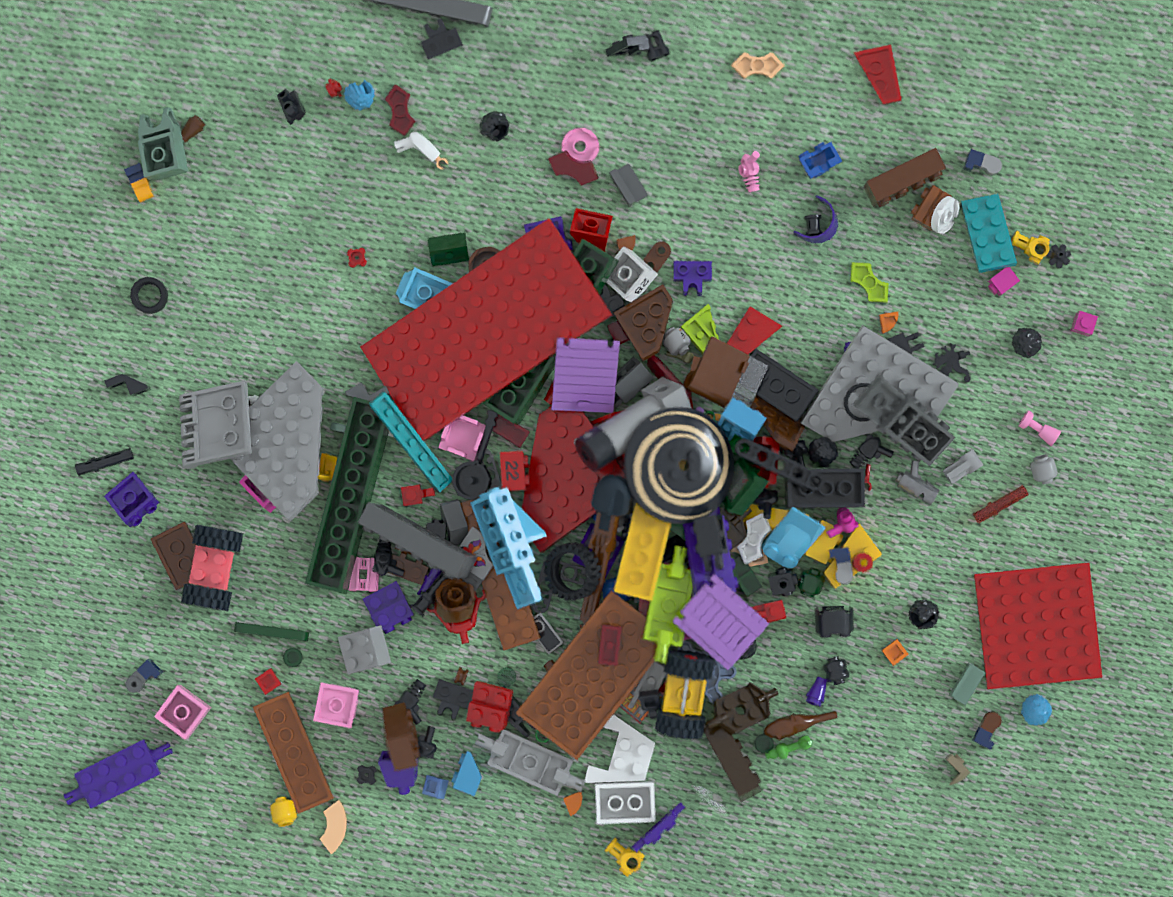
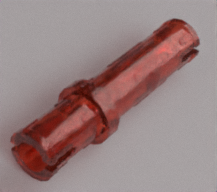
[973,485,1029,524]

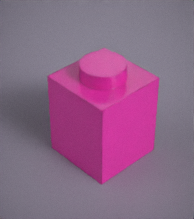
[988,267,1020,296]
[1070,311,1098,337]

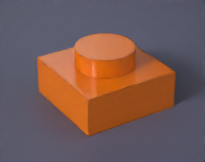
[881,639,909,666]

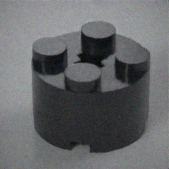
[815,606,854,638]

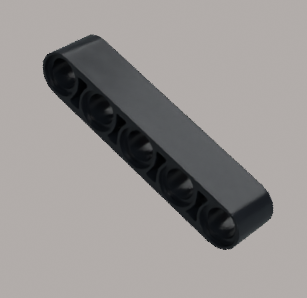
[734,439,824,491]

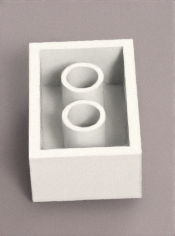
[595,781,655,824]

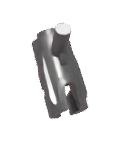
[895,460,939,506]

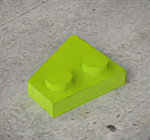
[680,304,719,355]

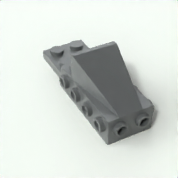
[853,375,955,466]

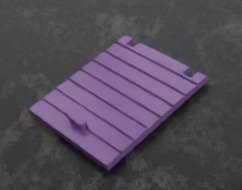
[552,338,620,413]
[673,574,769,670]

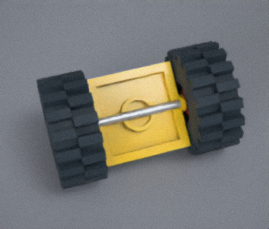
[655,650,715,740]

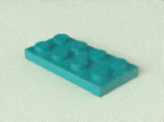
[961,194,1017,273]

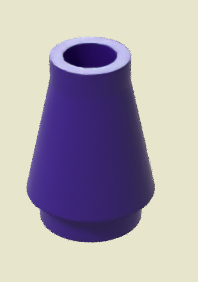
[806,677,827,707]

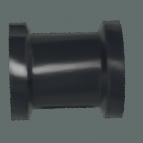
[805,214,823,236]

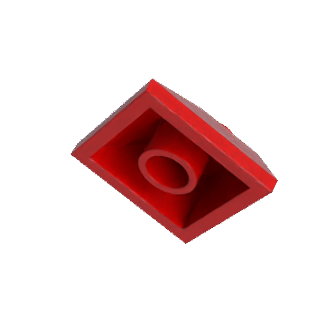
[570,208,613,252]

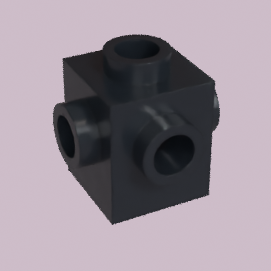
[768,567,799,596]

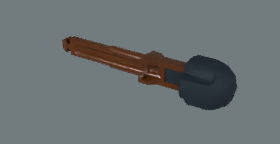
[579,474,632,628]

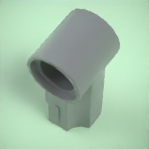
[942,449,983,485]

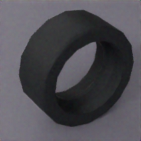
[130,277,168,314]

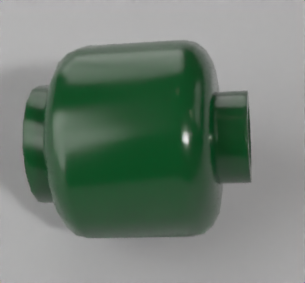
[797,567,825,597]

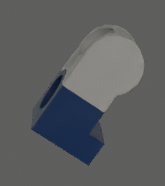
[963,149,1002,176]
[829,547,853,585]

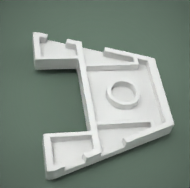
[585,714,655,783]

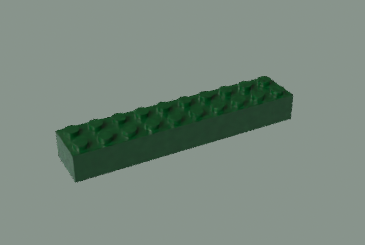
[482,239,619,425]
[305,397,389,594]

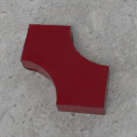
[384,84,416,137]
[548,150,599,186]

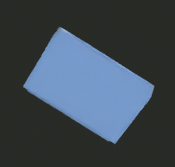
[422,775,449,799]

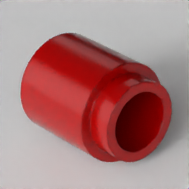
[852,553,873,572]

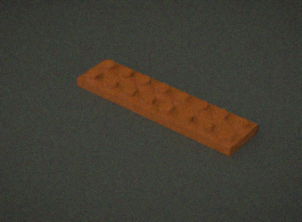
[460,498,541,650]

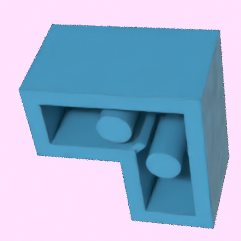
[718,398,766,441]

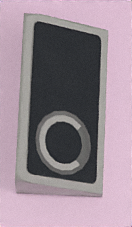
[533,612,564,655]

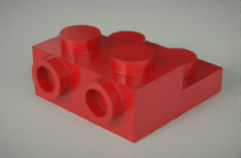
[466,681,513,732]

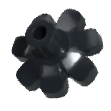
[1047,244,1071,269]

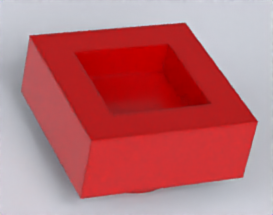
[255,668,282,695]

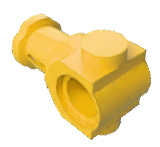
[1011,230,1050,264]
[604,837,645,877]

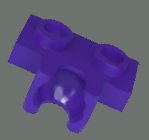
[673,261,712,296]

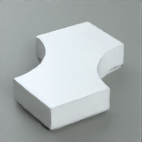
[737,513,772,565]

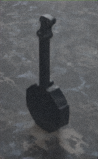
[451,410,499,501]

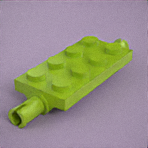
[643,546,693,663]

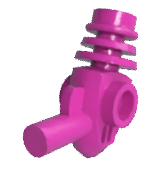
[826,508,859,538]

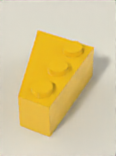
[822,523,882,589]

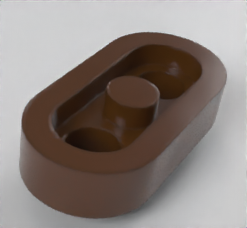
[643,241,671,273]

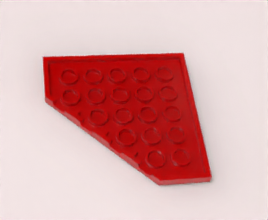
[522,406,625,553]

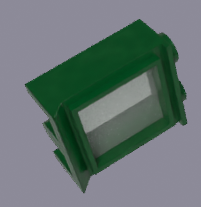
[723,457,769,516]

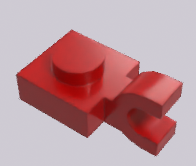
[401,484,436,506]

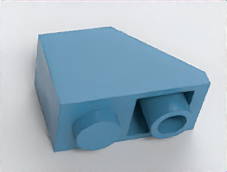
[451,751,482,796]

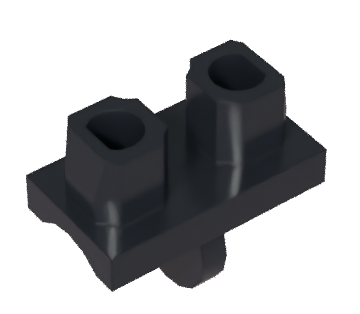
[277,89,306,125]

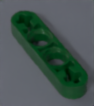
[234,622,309,641]

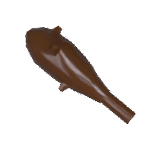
[764,711,838,741]

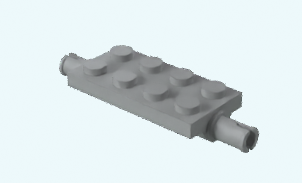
[475,729,585,796]

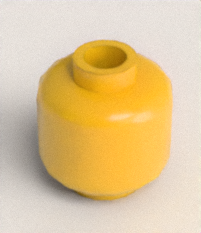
[270,797,297,827]

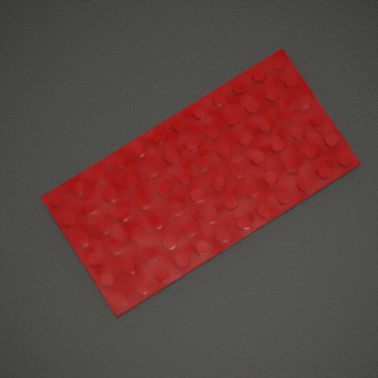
[360,218,612,441]

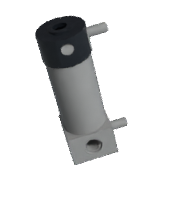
[574,377,691,472]

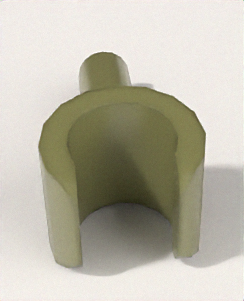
[666,351,694,363]

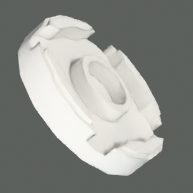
[931,196,959,234]

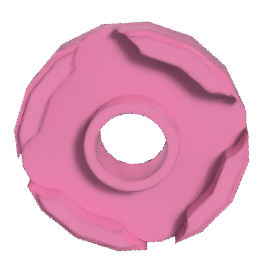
[562,128,599,161]

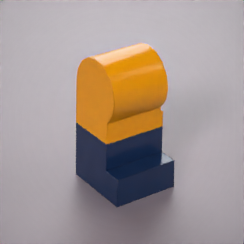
[124,163,154,203]

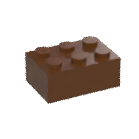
[382,702,420,772]

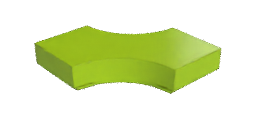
[850,262,889,303]

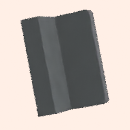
[609,164,648,207]

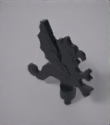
[933,343,971,383]

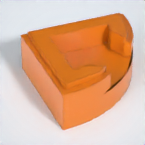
[879,311,898,334]
[563,792,582,816]

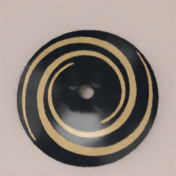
[624,407,734,524]

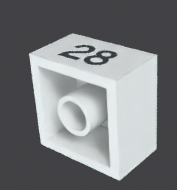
[606,246,658,302]

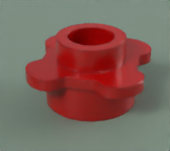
[325,79,342,98]
[347,248,367,268]

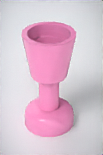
[1018,410,1061,447]

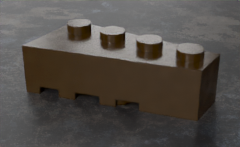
[704,725,762,802]

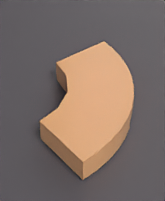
[320,800,347,854]

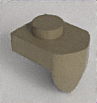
[945,754,971,785]

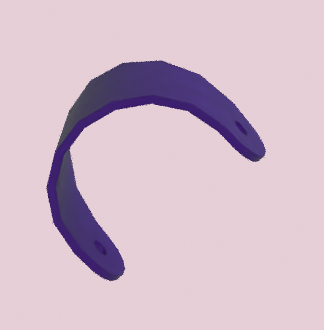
[793,195,838,243]

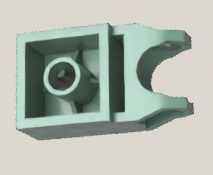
[138,107,188,181]

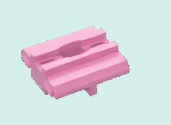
[348,557,379,592]

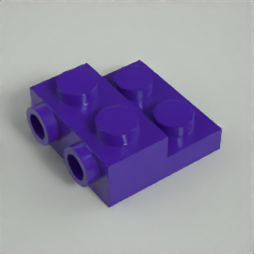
[104,472,160,528]
[363,581,414,634]

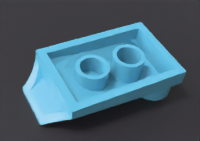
[396,267,453,309]
[762,507,825,569]

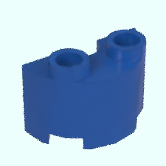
[798,142,842,180]

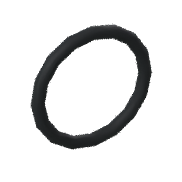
[844,383,871,422]

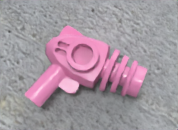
[739,151,760,193]

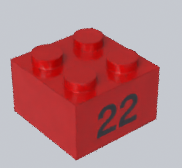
[500,451,530,492]

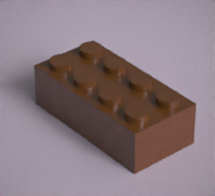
[864,148,946,208]

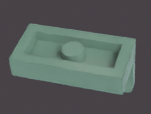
[949,662,985,706]

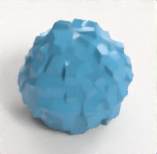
[344,80,375,111]
[1021,694,1052,725]

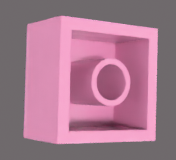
[154,685,212,740]

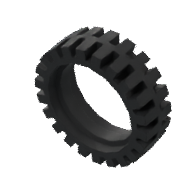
[544,542,601,601]

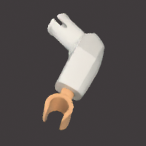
[394,132,449,169]

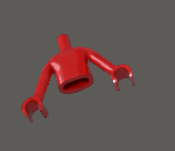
[427,589,486,645]

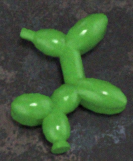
[765,735,812,760]

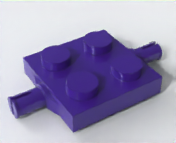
[632,802,686,852]

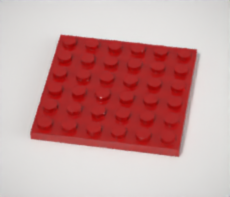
[974,563,1103,690]

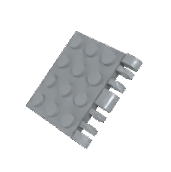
[179,381,251,469]

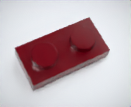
[598,624,622,666]

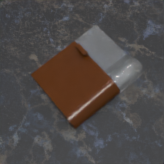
[683,336,768,409]

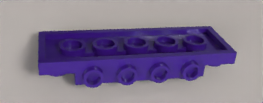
[683,507,738,596]

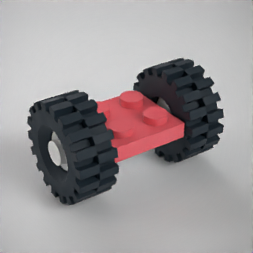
[181,525,243,611]

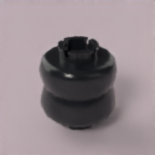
[823,656,850,686]

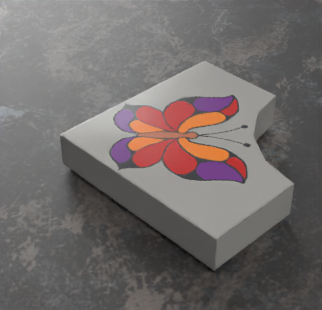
[459,527,494,580]

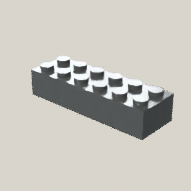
[358,502,478,579]

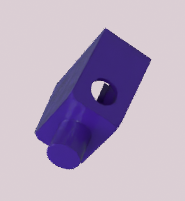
[378,751,418,795]

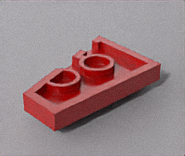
[854,44,902,105]
[727,306,782,355]

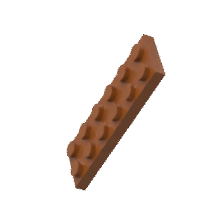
[253,692,334,814]

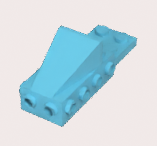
[470,487,546,609]

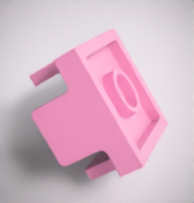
[438,416,486,461]
[313,682,359,728]

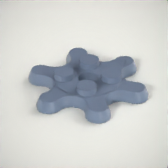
[665,641,737,704]

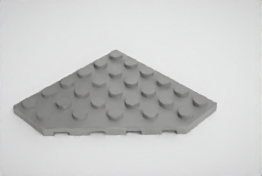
[800,325,959,442]
[230,361,324,521]

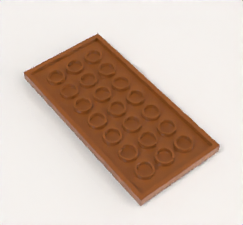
[516,590,657,760]

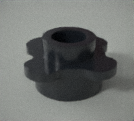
[357,765,376,785]

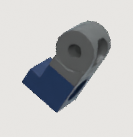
[126,659,163,693]

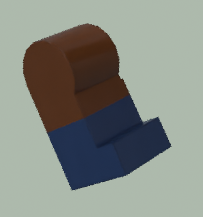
[972,712,1002,750]

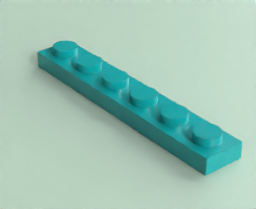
[369,392,452,492]

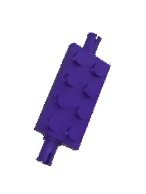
[64,739,173,809]

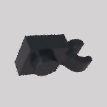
[639,689,661,719]

